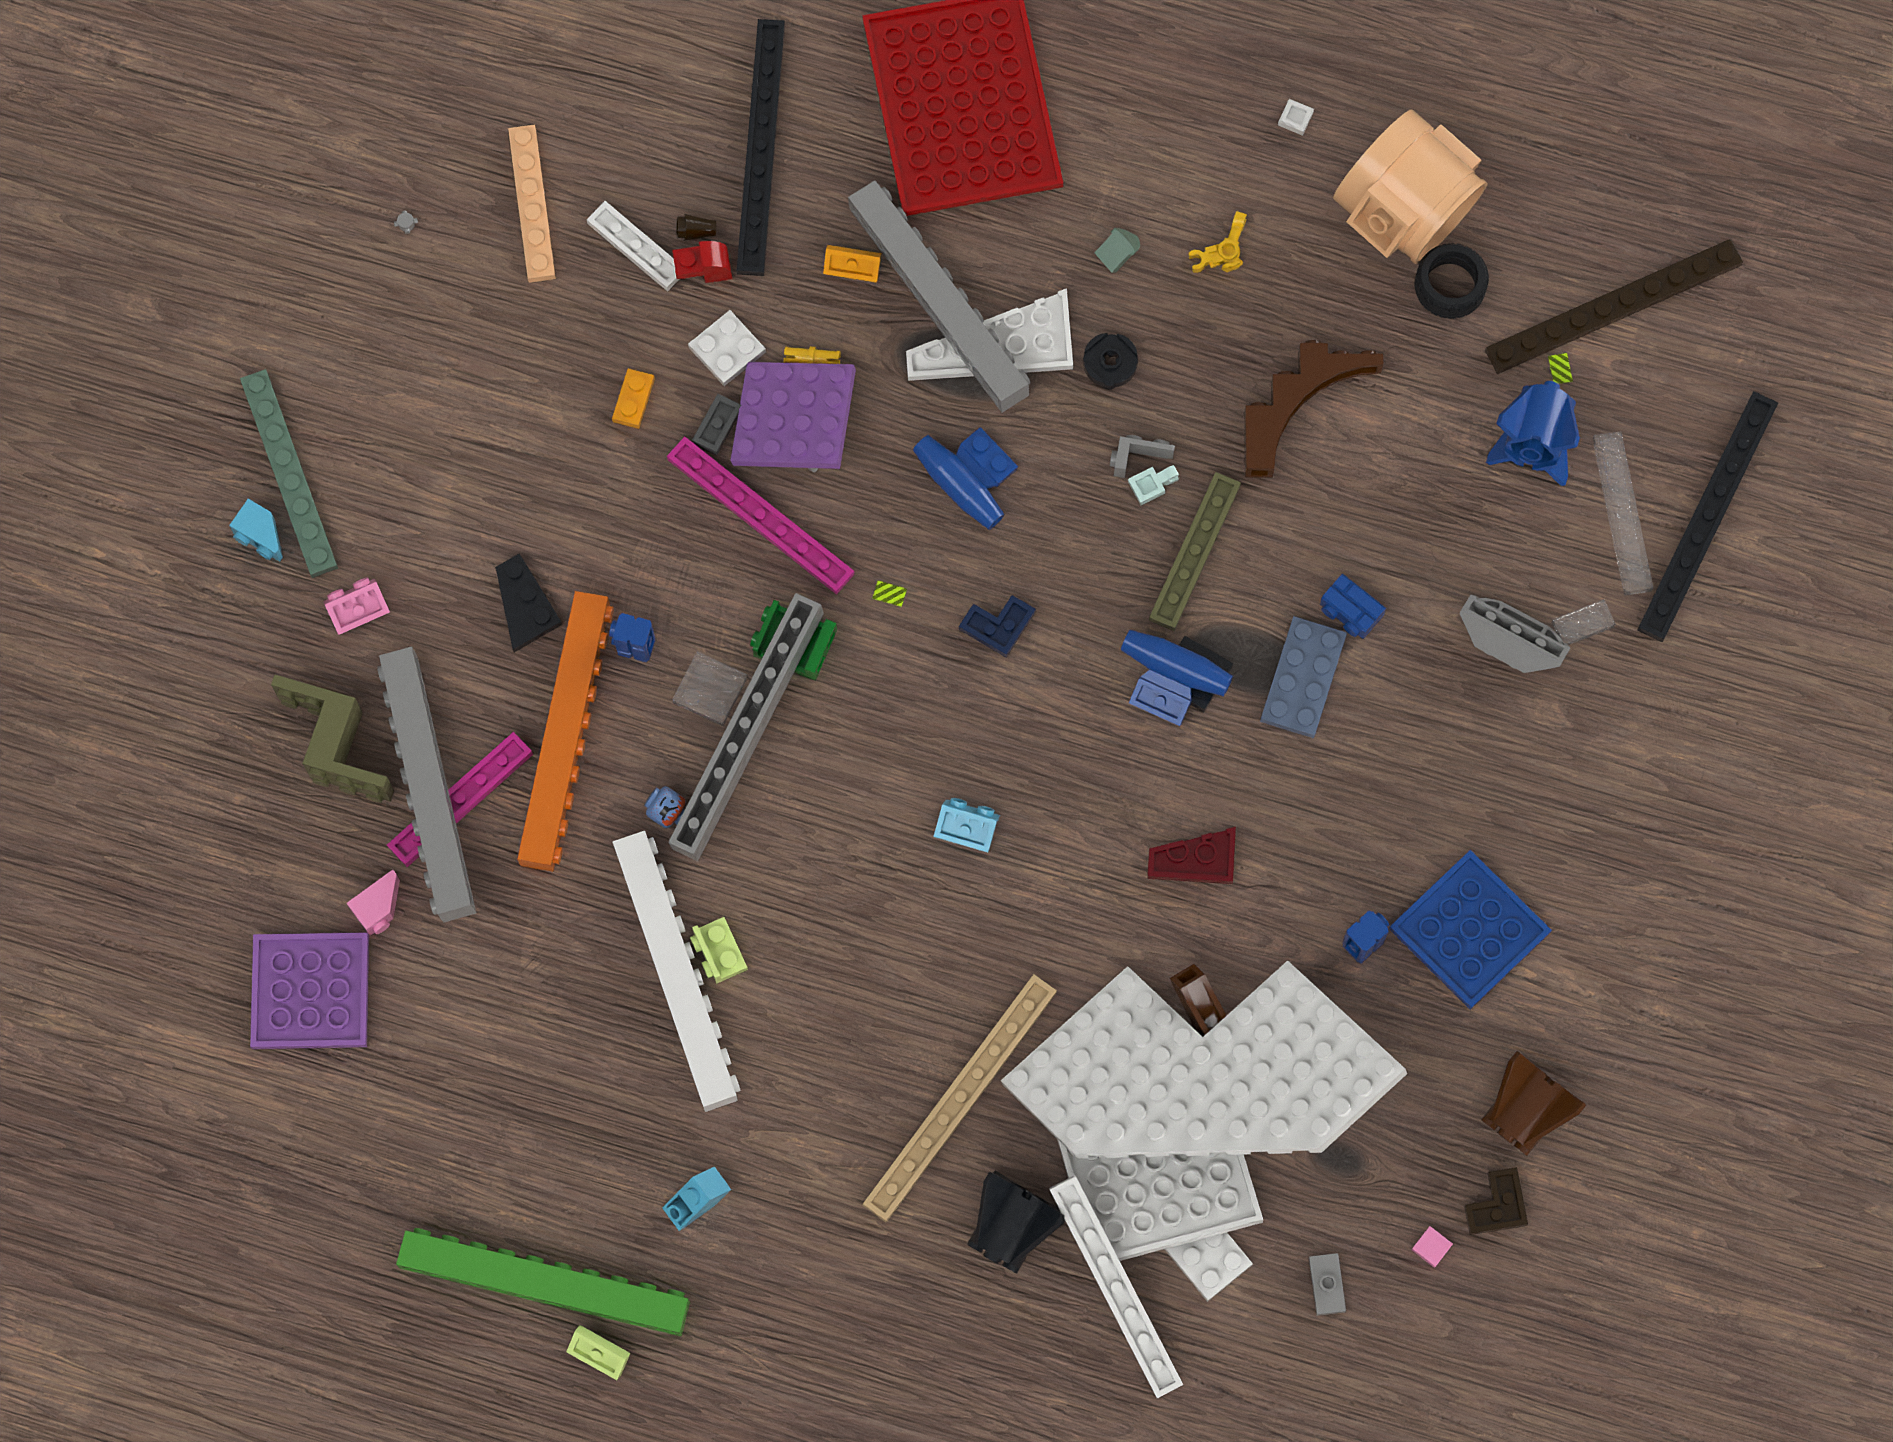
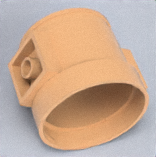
[1333,109,1488,264]

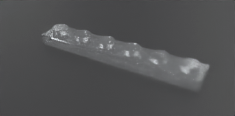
[1593,431,1653,595]

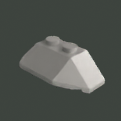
[1460,595,1570,673]

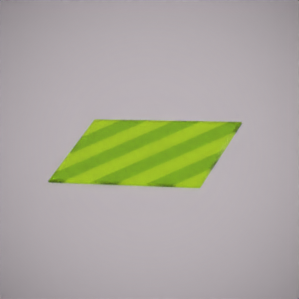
[1548,353,1573,384]
[872,581,907,607]

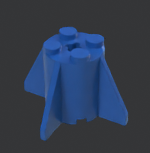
[1486,381,1580,486]

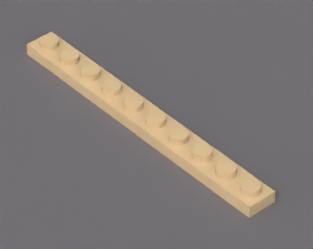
[863,974,1057,1223]

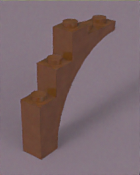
[1244,340,1383,478]
[1170,964,1227,1037]

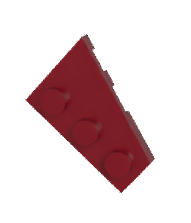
[1147,827,1236,884]

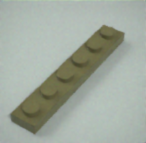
[1149,472,1241,631]

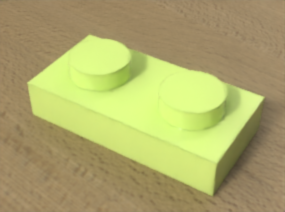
[566,1325,630,1380]

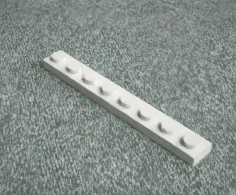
[1049,1175,1183,1398]

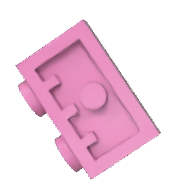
[323,577,390,635]

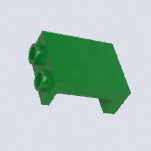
[750,600,837,681]

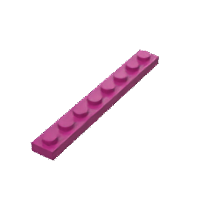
[667,436,855,595]

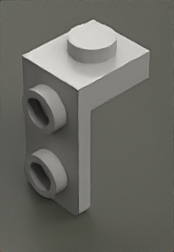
[1110,435,1175,478]

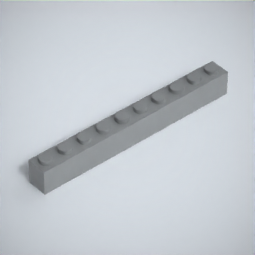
[848,181,1030,413]
[668,593,824,861]
[377,646,476,923]

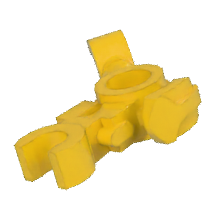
[1189,211,1247,273]

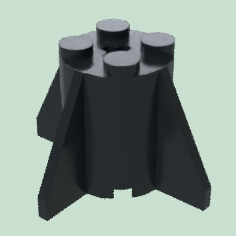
[967,1170,1065,1273]

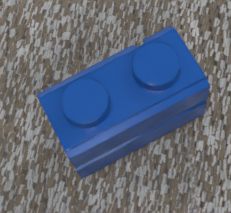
[1320,574,1386,639]
[609,613,655,663]
[1342,911,1389,964]

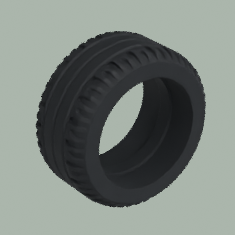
[1414,243,1489,319]

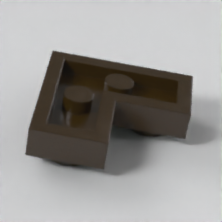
[1464,1167,1528,1235]

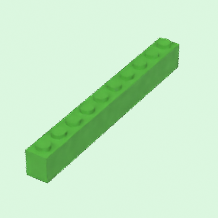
[396,1228,690,1336]

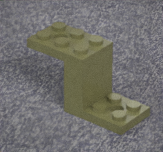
[271,675,394,803]

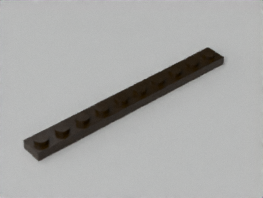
[1485,239,1743,374]

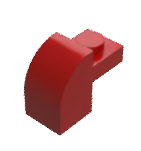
[672,241,732,283]

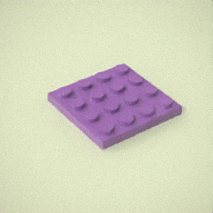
[731,362,856,469]
[250,933,369,1049]

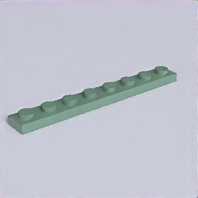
[240,369,338,578]

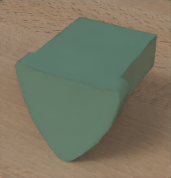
[1094,228,1140,273]

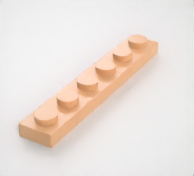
[508,125,556,283]

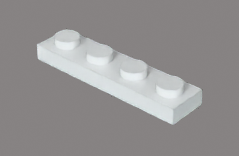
[587,201,679,292]

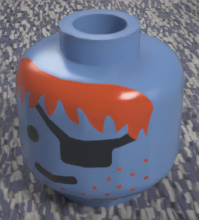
[644,786,686,828]

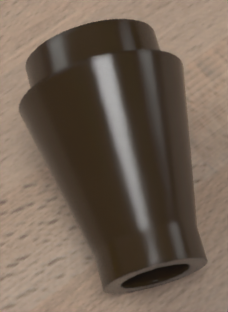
[676,214,716,241]

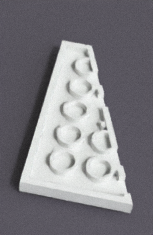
[906,288,1073,381]

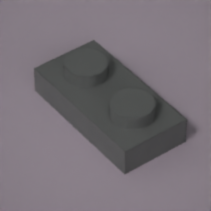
[692,394,741,455]

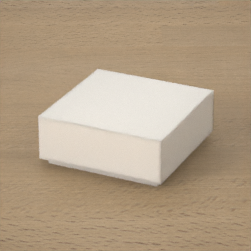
[1278,99,1314,136]

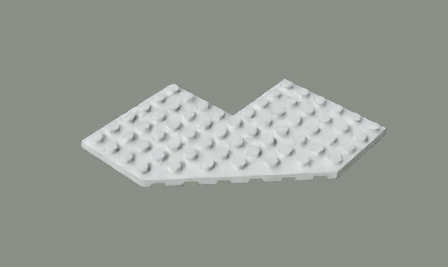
[1001,961,1407,1158]

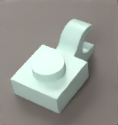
[1128,465,1179,505]

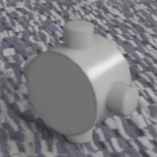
[394,211,418,234]

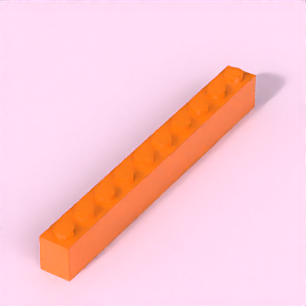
[517,591,614,872]

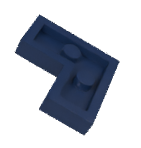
[959,595,1036,657]

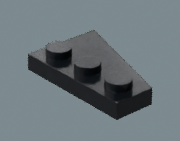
[495,553,562,652]

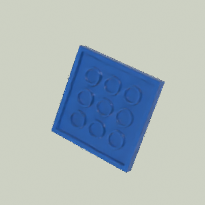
[1389,850,1552,1010]

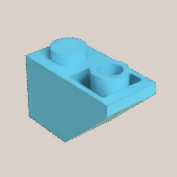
[229,499,283,562]
[662,1166,731,1231]

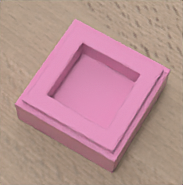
[1412,1226,1453,1268]

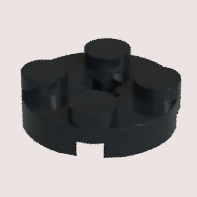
[1083,333,1138,390]

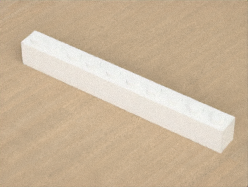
[612,831,741,1112]

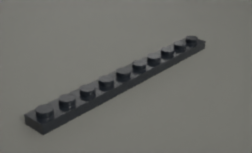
[736,19,785,276]
[1637,391,1778,643]

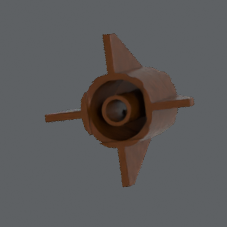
[1481,1051,1586,1156]

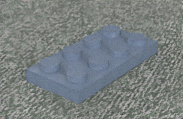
[1260,616,1347,738]

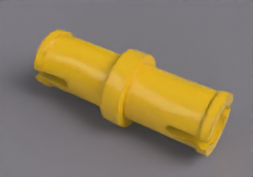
[784,346,841,364]

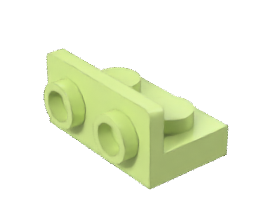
[690,917,748,984]

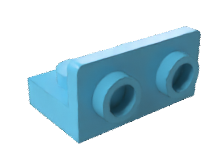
[933,798,1000,853]

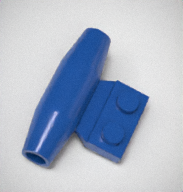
[913,427,1018,530]
[1121,630,1233,726]

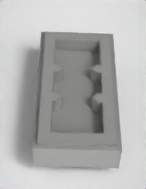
[1308,1253,1346,1316]

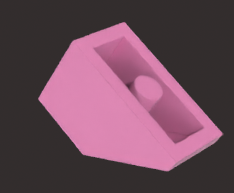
[347,870,400,936]

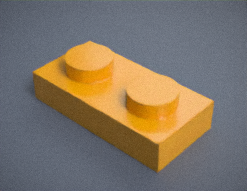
[823,245,882,283]
[612,368,655,429]

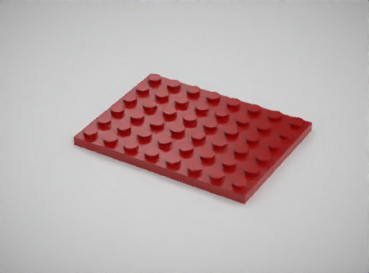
[862,0,1064,216]

